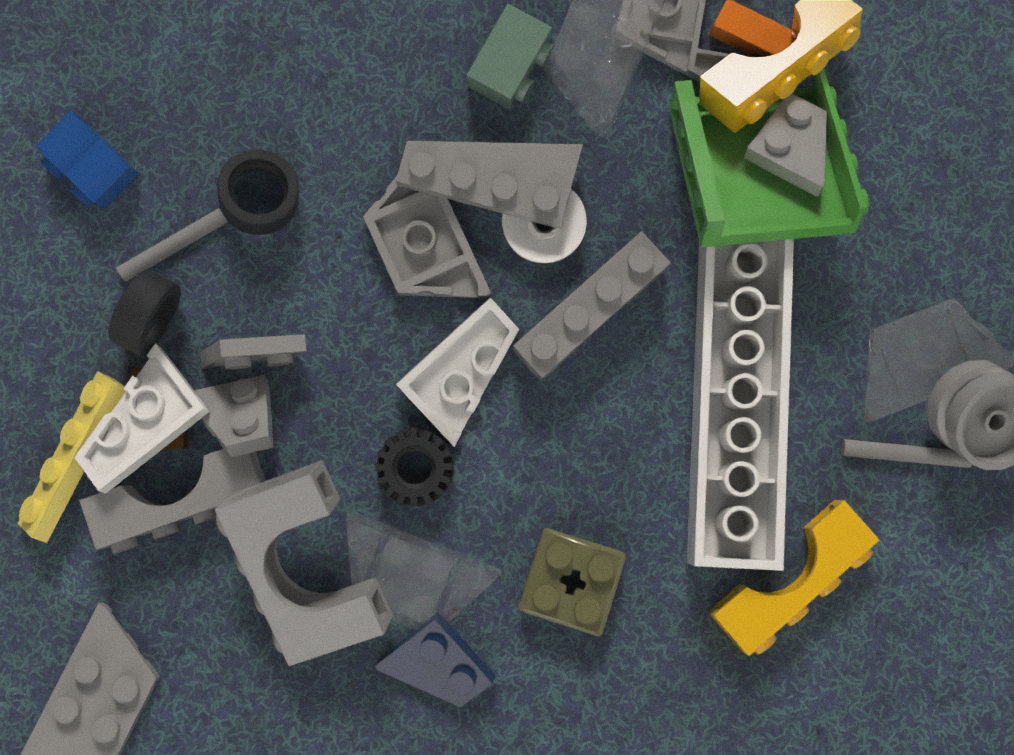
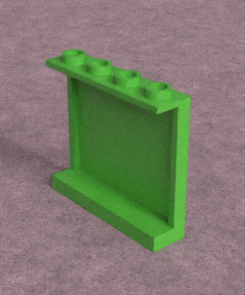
[669,69,869,247]

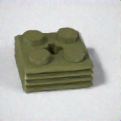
[519,528,626,637]

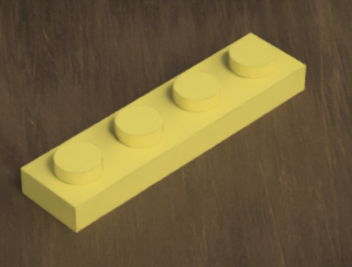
[17,371,126,543]

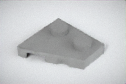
[744,94,827,198]
[200,334,307,370]
[194,375,274,457]

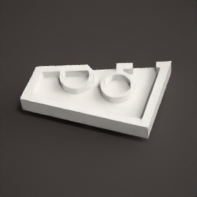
[396,298,519,447]
[75,343,210,494]

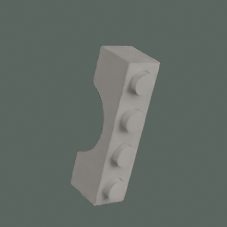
[513,231,671,382]
[79,449,266,554]

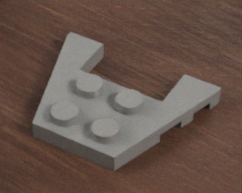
[616,0,729,82]

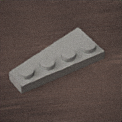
[396,141,583,229]

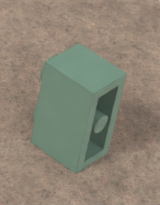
[467,3,555,110]

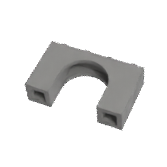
[214,460,393,666]

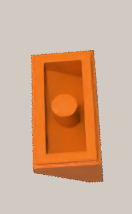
[709,0,795,58]

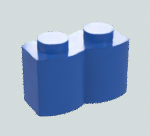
[35,110,139,210]

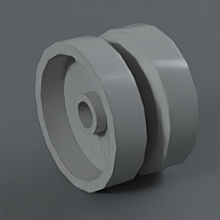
[926,360,1014,470]

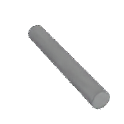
[116,208,228,282]
[841,439,972,468]

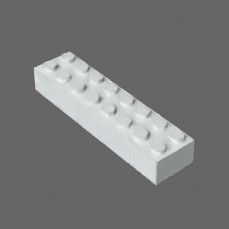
[687,239,794,571]

